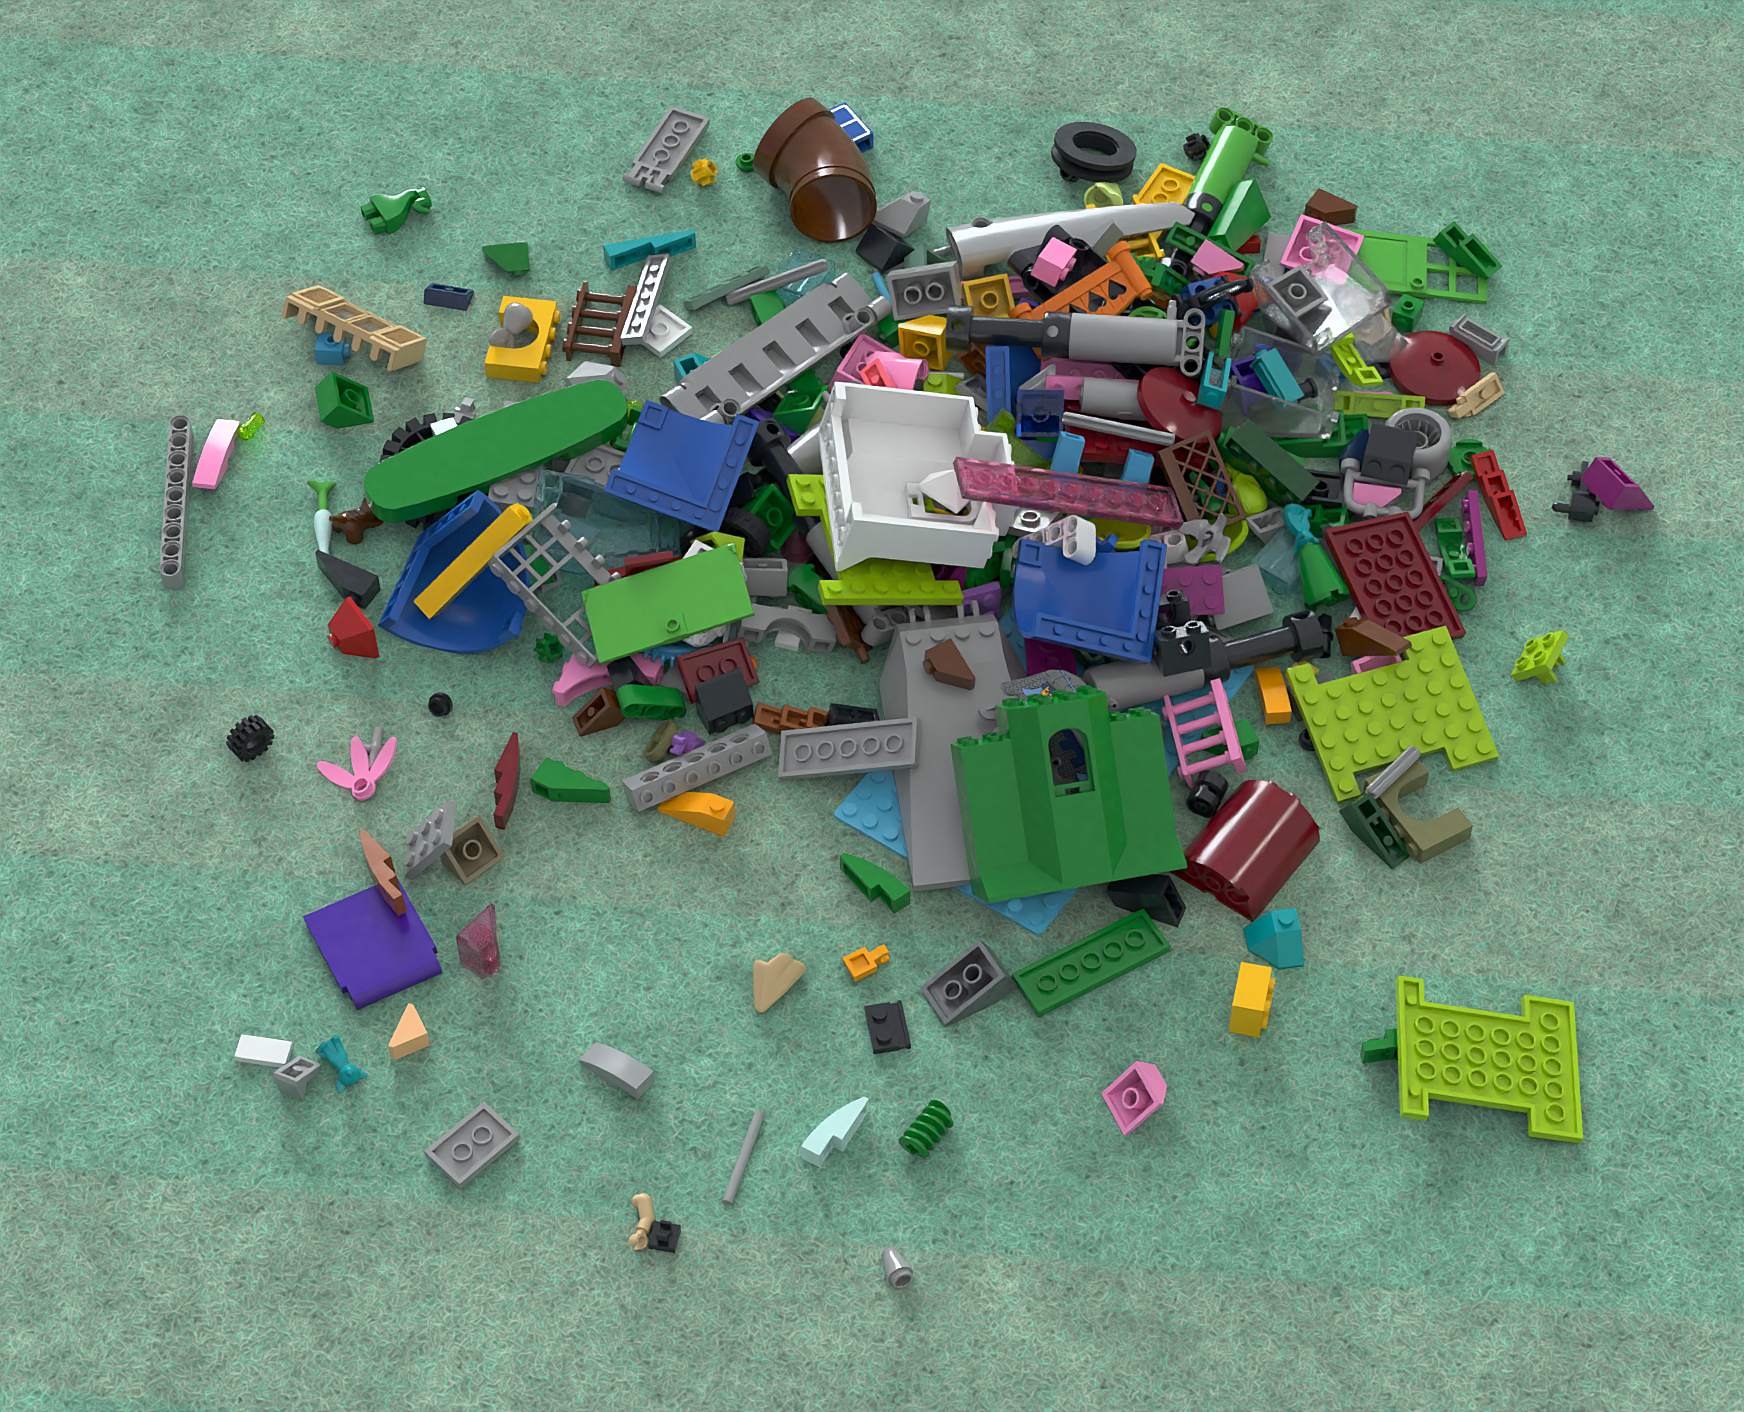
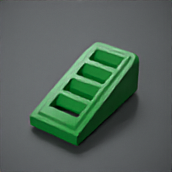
[1189,471,1227,520]

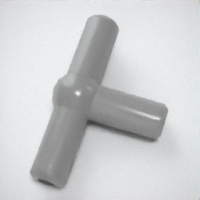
[350,726,384,769]

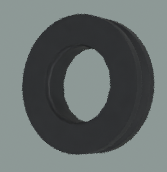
[1051,122,1137,183]

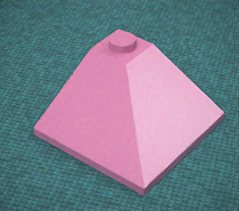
[1280,214,1364,288]
[829,334,897,391]

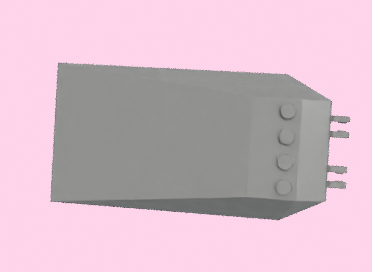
[879,600,1026,892]

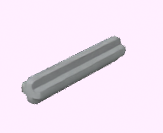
[1366,746,1420,799]

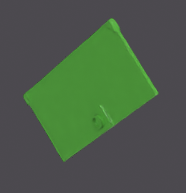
[581,543,755,665]

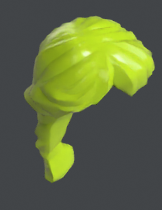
[1222,460,1267,519]

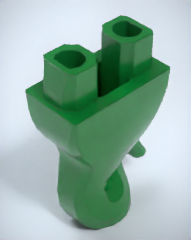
[360,187,432,235]

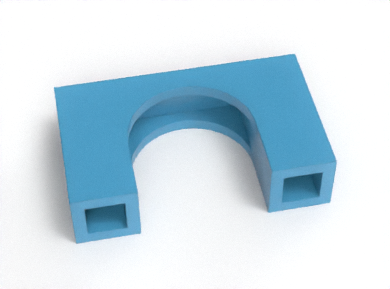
[1046,431,1154,515]

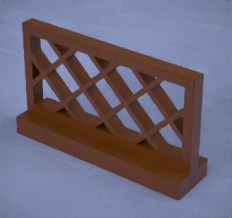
[1155,430,1246,540]

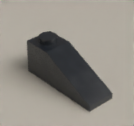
[315,550,381,609]

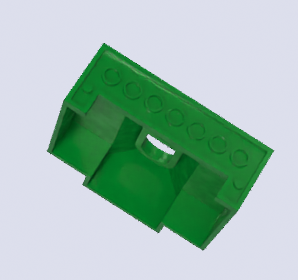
[950,685,1187,903]

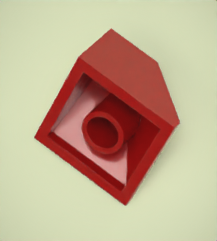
[327,597,380,659]

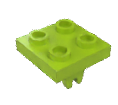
[1511,630,1569,685]

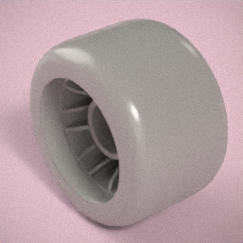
[1384,408,1452,481]

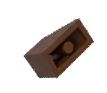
[1304,188,1357,226]
[923,638,976,690]
[572,687,626,737]

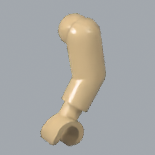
[628,1193,655,1250]

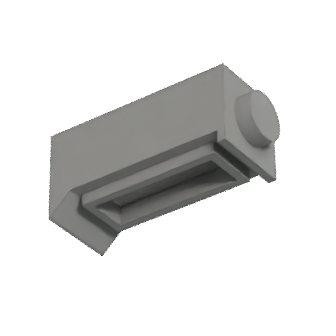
[1449,313,1510,366]

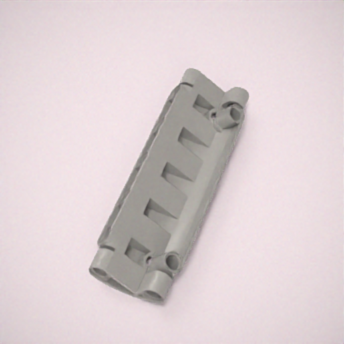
[660,273,892,425]

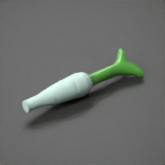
[307,479,337,554]

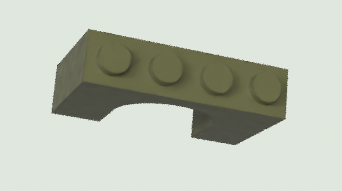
[1363,759,1473,864]

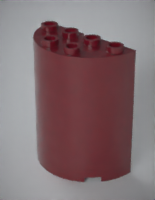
[1169,780,1320,922]

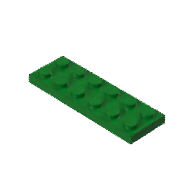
[1012,909,1171,1017]

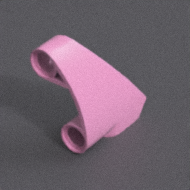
[864,351,929,390]

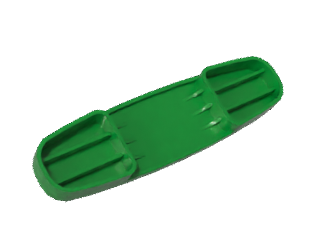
[364,380,628,523]

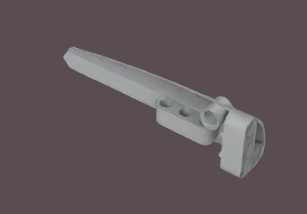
[946,202,1195,281]

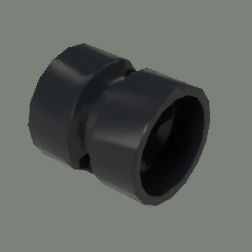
[1186,770,1229,818]

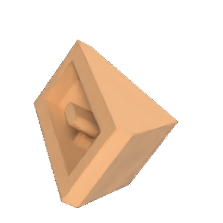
[388,1003,430,1060]

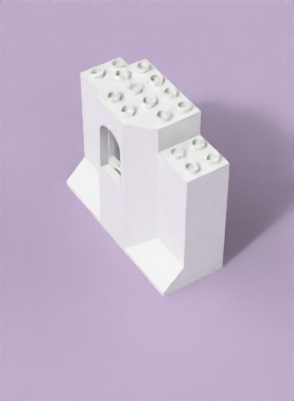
[818,382,1021,571]

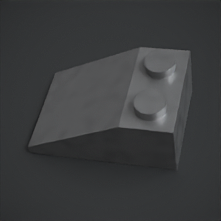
[920,939,1017,1026]

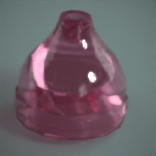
[780,527,814,564]

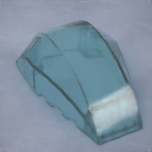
[532,470,680,575]

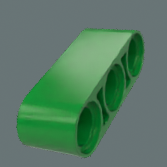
[616,684,687,720]

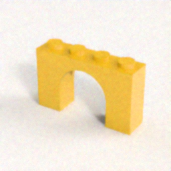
[485,296,561,383]

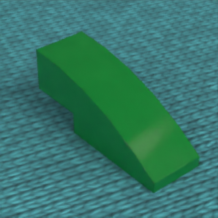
[1433,221,1503,279]
[1283,504,1351,538]
[840,853,910,914]

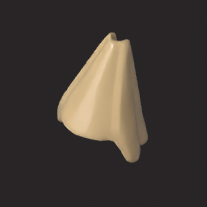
[753,953,807,1013]

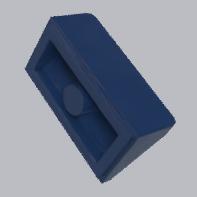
[424,283,474,311]

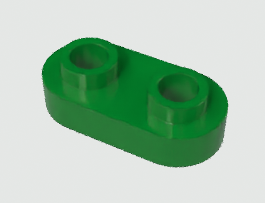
[1439,575,1477,612]

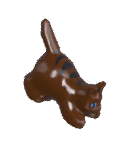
[329,497,384,544]

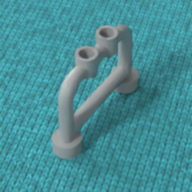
[1341,458,1430,521]

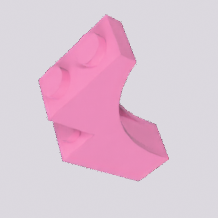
[552,653,665,707]

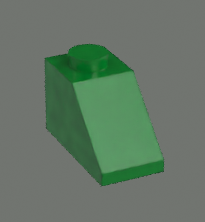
[1201,718,1259,760]

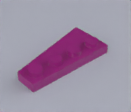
[1461,490,1488,586]

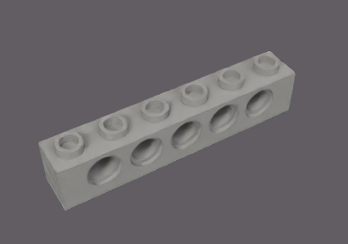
[622,724,772,812]

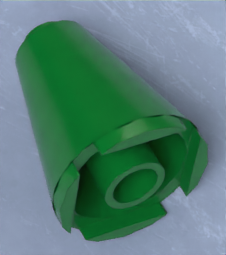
[1298,542,1351,611]

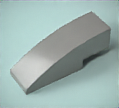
[579,1042,655,1100]

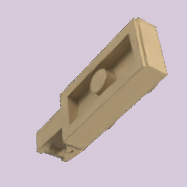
[1447,373,1505,419]

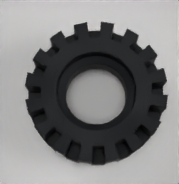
[226,715,275,762]

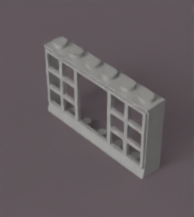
[488,503,622,669]

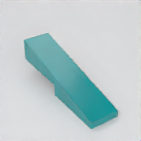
[603,229,696,271]

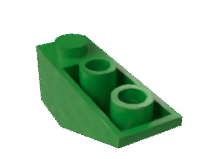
[530,757,611,803]

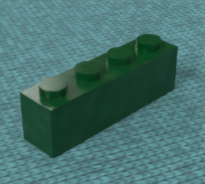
[1225,419,1320,505]

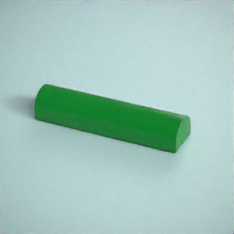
[1165,221,1256,278]

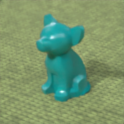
[1283,503,1319,555]
[315,1035,368,1093]

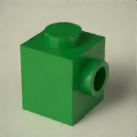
[1391,294,1424,333]

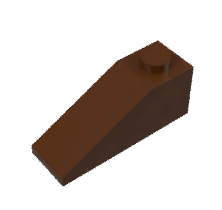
[1335,617,1412,656]

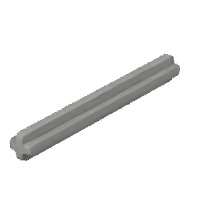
[725,259,829,305]
[1062,412,1175,446]

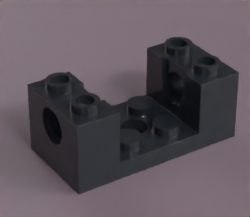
[1152,590,1212,677]

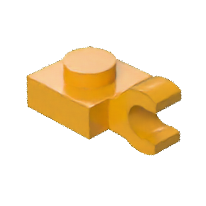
[842,944,890,982]

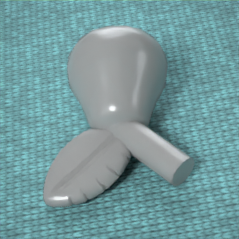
[488,303,533,349]

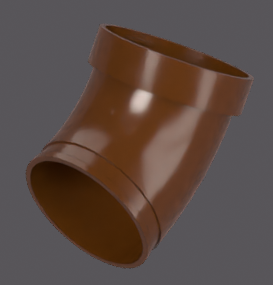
[753,97,877,243]

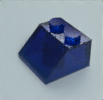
[1016,389,1065,438]

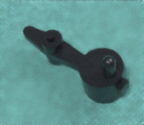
[1552,461,1600,522]

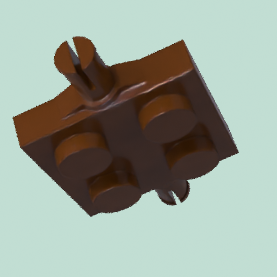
[825,605,873,664]

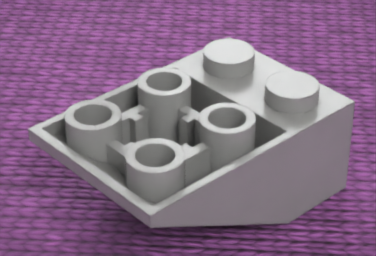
[742,556,788,598]

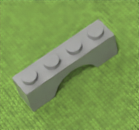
[736,602,836,654]

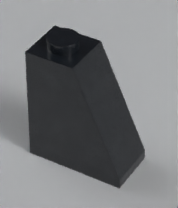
[1107,874,1186,928]

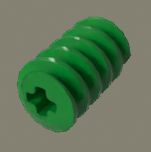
[899,1100,954,1158]

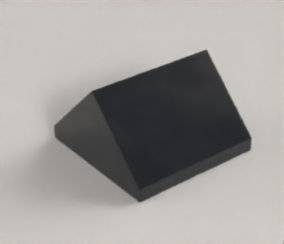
[855,223,916,273]
[1300,469,1345,509]

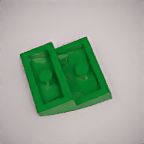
[1214,309,1235,357]

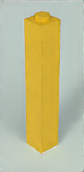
[414,503,533,619]

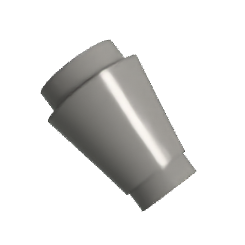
[881,1247,913,1289]

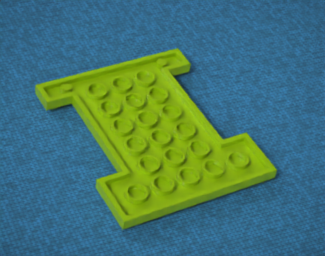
[787,474,964,605]
[1285,626,1499,804]
[1395,975,1583,1144]

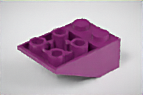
[1581,457,1655,510]

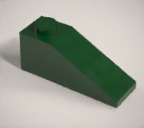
[1339,792,1410,869]

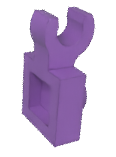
[670,731,705,756]

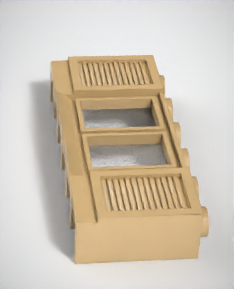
[281,285,427,372]

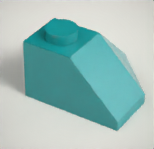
[1243,908,1304,970]

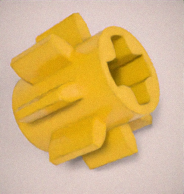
[690,158,718,187]

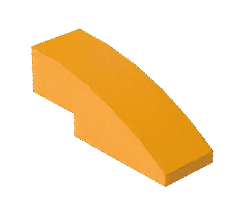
[1254,666,1292,725]

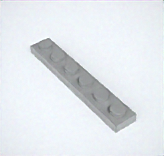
[621,254,671,345]

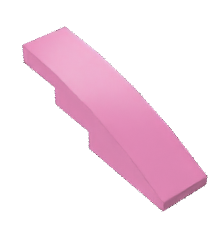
[192,419,240,489]

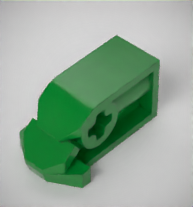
[787,564,828,615]

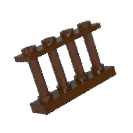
[562,281,637,367]

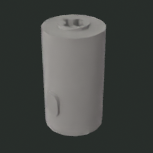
[1079,377,1147,421]

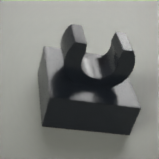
[648,1220,681,1253]

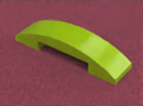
[1324,322,1383,387]
[1330,390,1425,418]

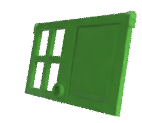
[1342,227,1489,304]

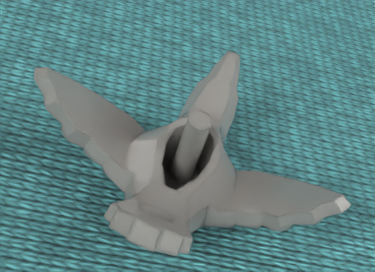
[1175,513,1231,566]

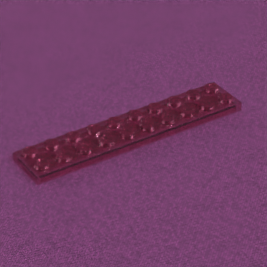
[953,456,1184,529]

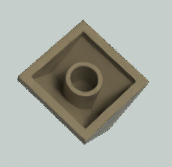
[440,815,505,885]

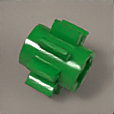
[533,633,565,663]

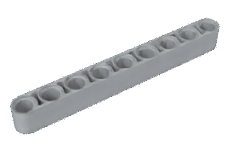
[159,415,194,590]

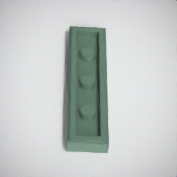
[683,265,770,310]

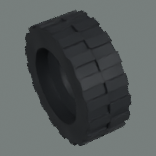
[718,507,772,558]

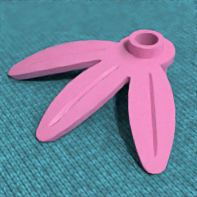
[316,736,397,800]

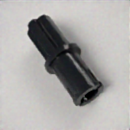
[1318,613,1334,659]

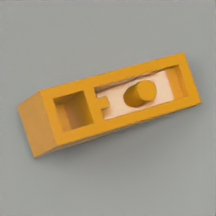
[657,792,735,837]

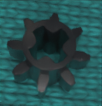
[1183,133,1210,161]

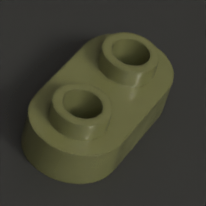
[643,719,679,763]

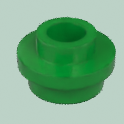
[736,153,754,172]

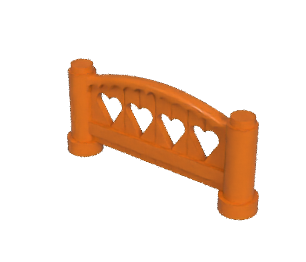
[1008,241,1153,362]

